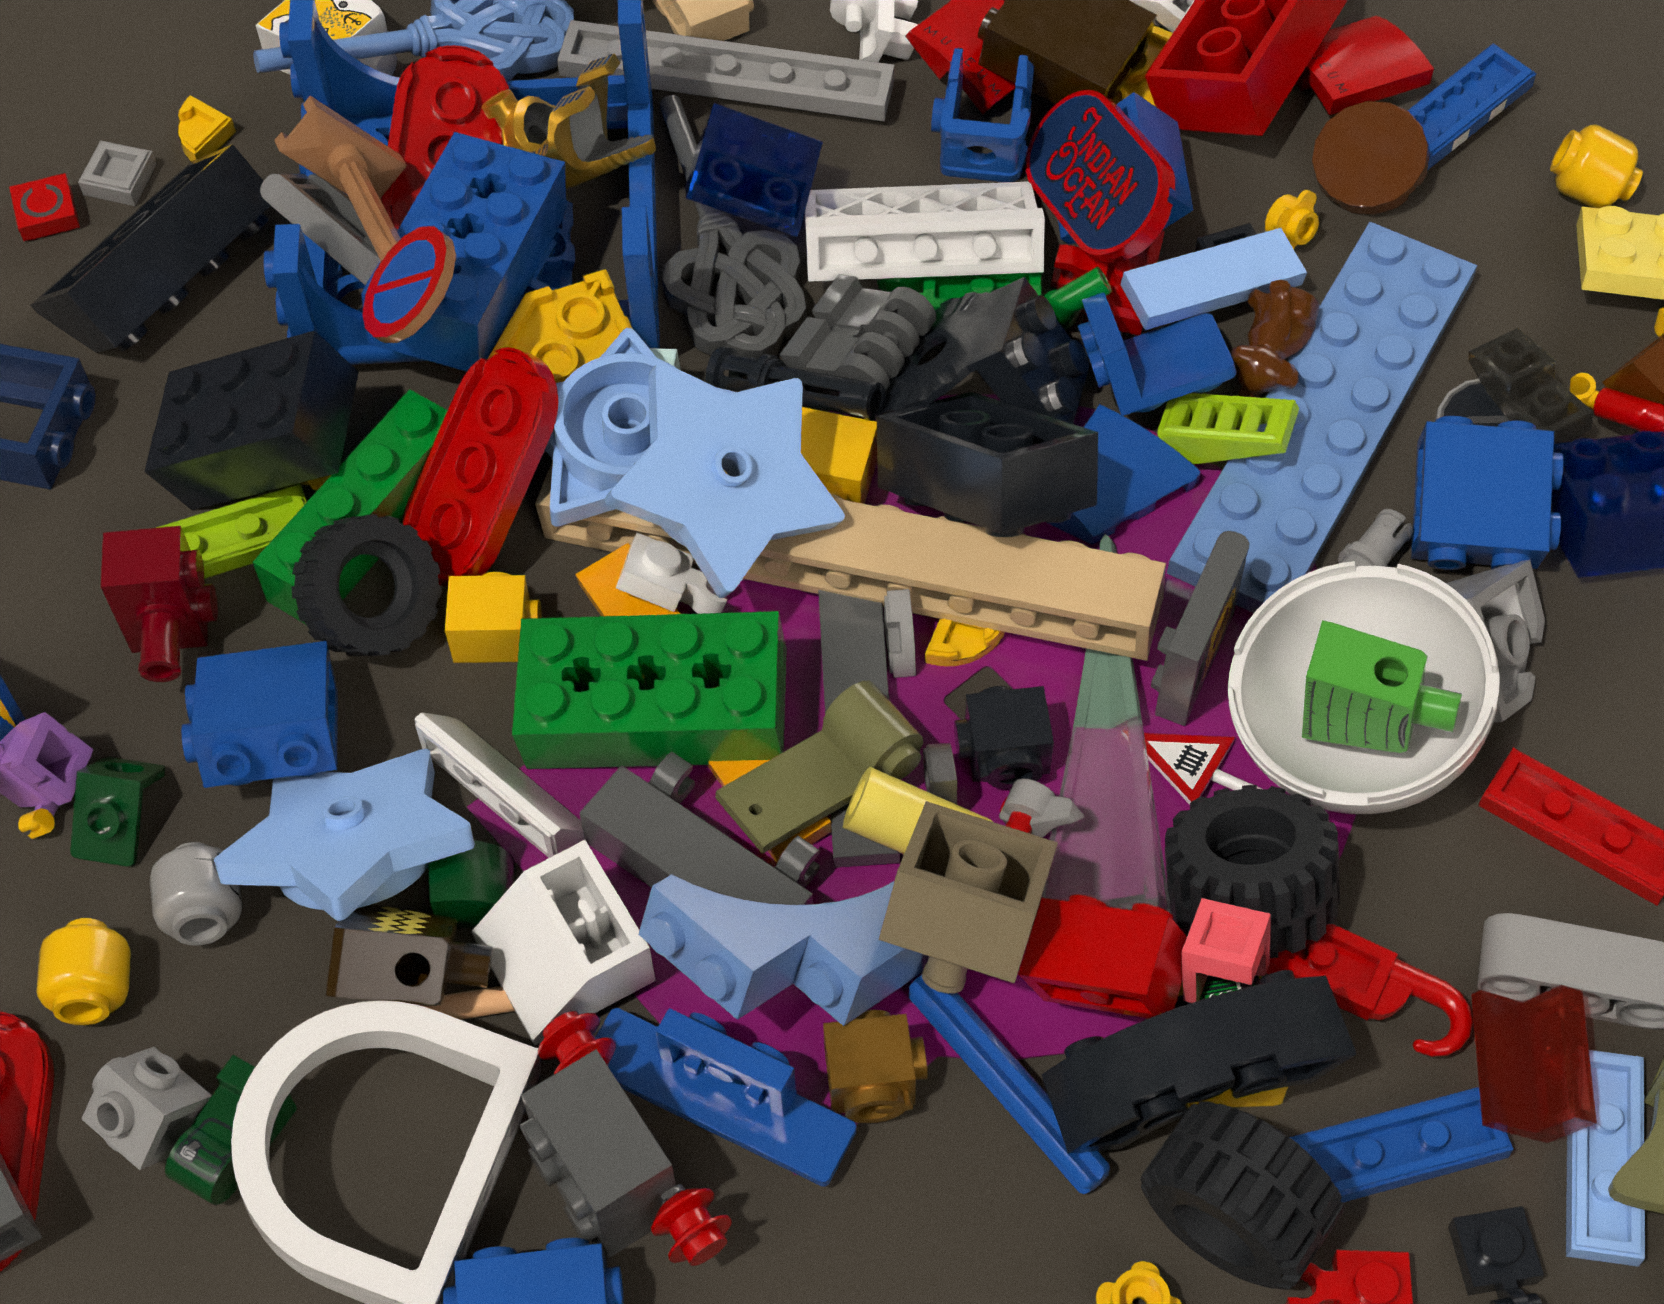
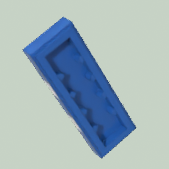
[1407,43,1537,171]

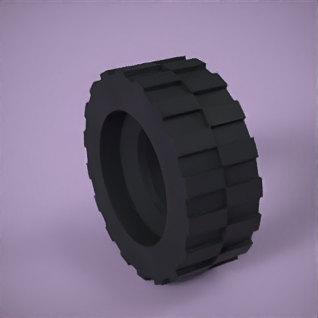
[291,514,442,657]

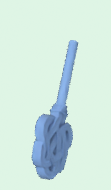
[253,0,574,81]

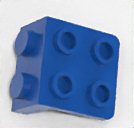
[1077,292,1237,416]

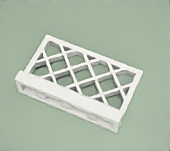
[804,182,1045,281]

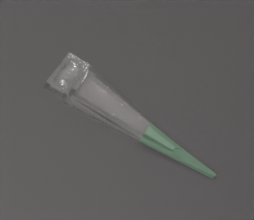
[1029,534,1172,937]

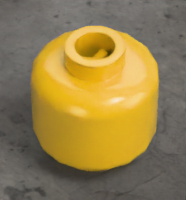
[1550,124,1643,208]
[36,918,131,1025]

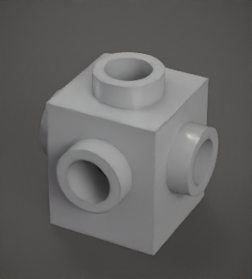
[82,1047,212,1170]

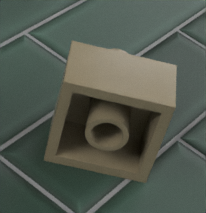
[879,801,1058,994]

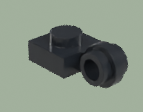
[1448,1206,1544,1304]

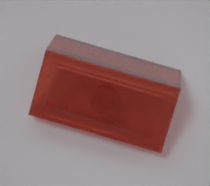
[1471,985,1597,1143]

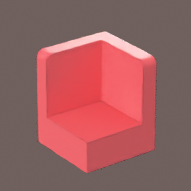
[1182,898,1271,1003]

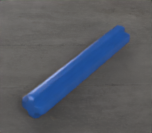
[908,975,1110,1194]

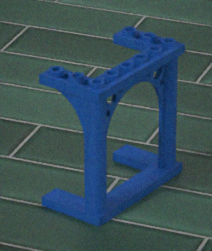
[264,0,660,365]

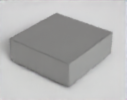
[78,140,157,206]

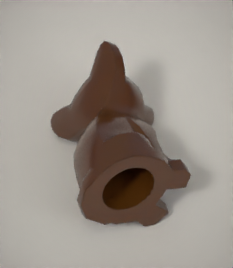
[1231,280,1319,398]

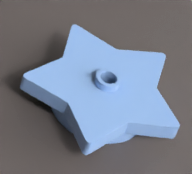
[545,328,735,527]
[604,362,845,598]
[214,748,475,921]

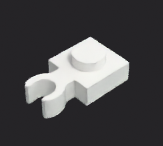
[616,532,727,614]

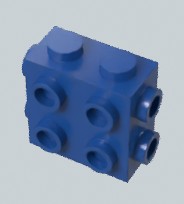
[1411,416,1563,570]
[181,641,338,788]
[443,1238,624,1304]

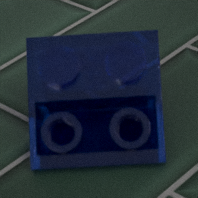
[685,103,823,237]
[1551,431,1664,578]

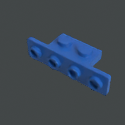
[595,1008,856,1187]

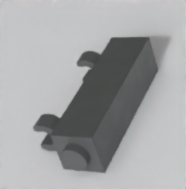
[579,752,820,905]

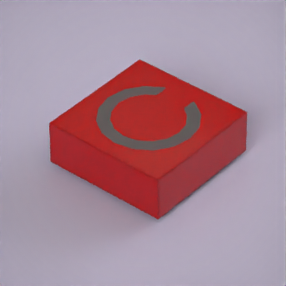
[9,173,80,241]

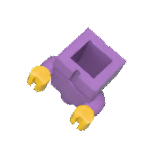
[0,712,93,839]

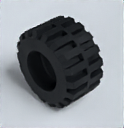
[1164,785,1340,959]
[1140,1101,1344,1290]

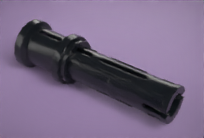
[705,346,886,421]

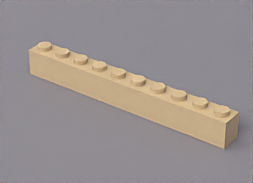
[535,461,1166,661]

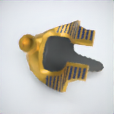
[481,53,656,189]

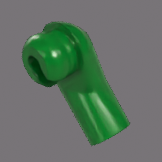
[1044,266,1112,330]

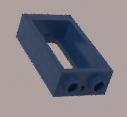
[0,344,95,490]

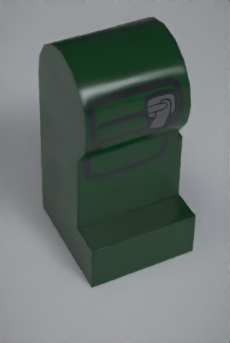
[165,1055,297,1206]

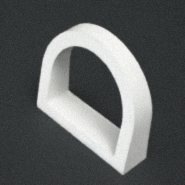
[231,1001,541,1304]

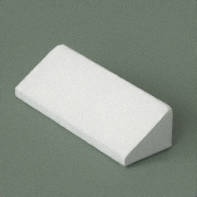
[415,712,585,858]

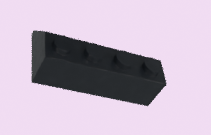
[30,144,271,353]

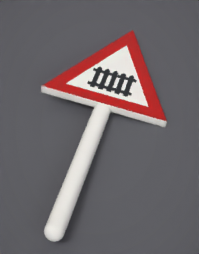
[1126,732,1262,805]

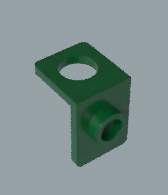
[70,757,166,867]

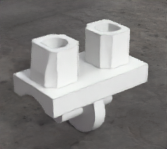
[830,0,918,62]

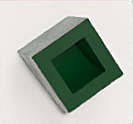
[428,840,517,929]

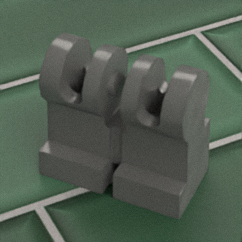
[780,274,936,396]

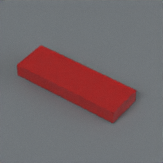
[1478,748,1664,906]

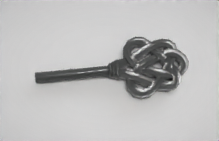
[659,95,806,358]

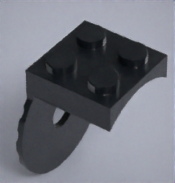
[881,277,1090,424]

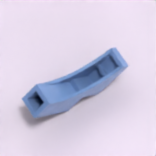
[638,874,929,1026]

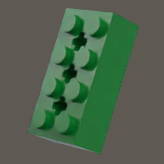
[512,611,787,769]

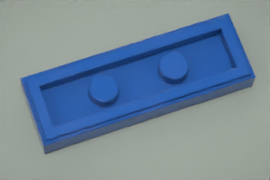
[1290,1085,1514,1203]

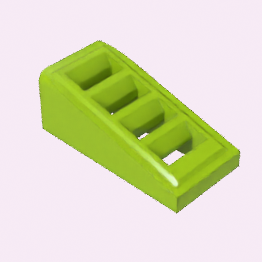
[1157,393,1299,465]

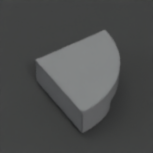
[884,589,916,678]

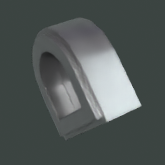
[923,743,957,804]

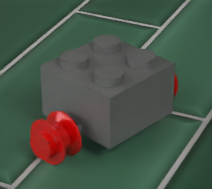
[520,1011,732,1266]

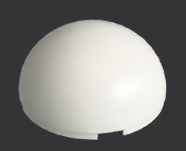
[1228,561,1500,814]

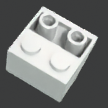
[472,840,655,1046]

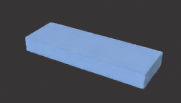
[1120,228,1307,330]
[1566,1048,1645,1267]

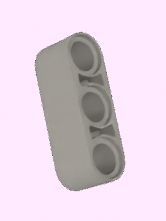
[1478,913,1664,1029]

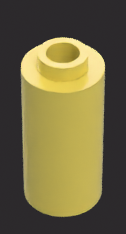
[843,767,992,854]

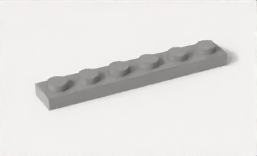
[557,20,895,121]

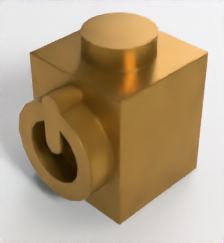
[823,1010,927,1123]

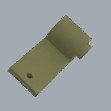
[715,680,923,854]

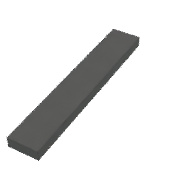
[818,590,900,868]

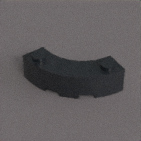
[1041,970,1357,1154]

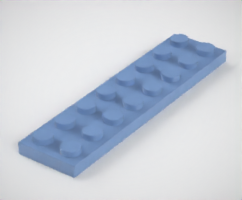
[1167,222,1478,613]

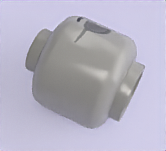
[149,842,243,945]

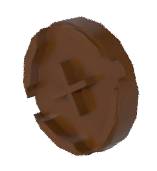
[1312,101,1430,215]

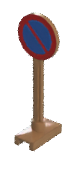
[274,96,456,343]

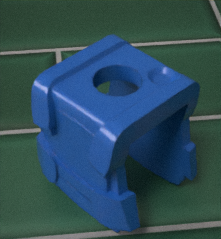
[931,48,1034,182]

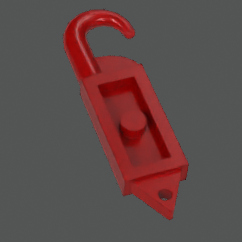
[1266,924,1473,1057]

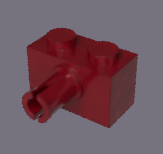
[101,526,218,682]

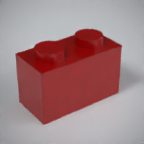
[1018,894,1187,1018]

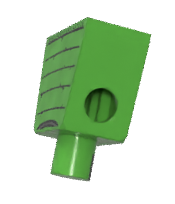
[1302,620,1462,753]

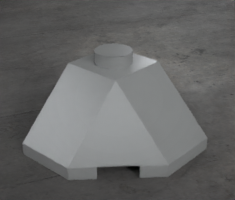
[1446,560,1545,722]

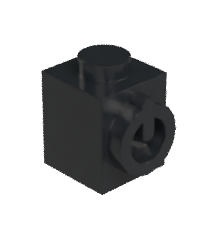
[954,686,1054,789]

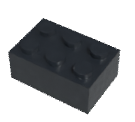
[144,330,359,510]
[877,392,1098,537]

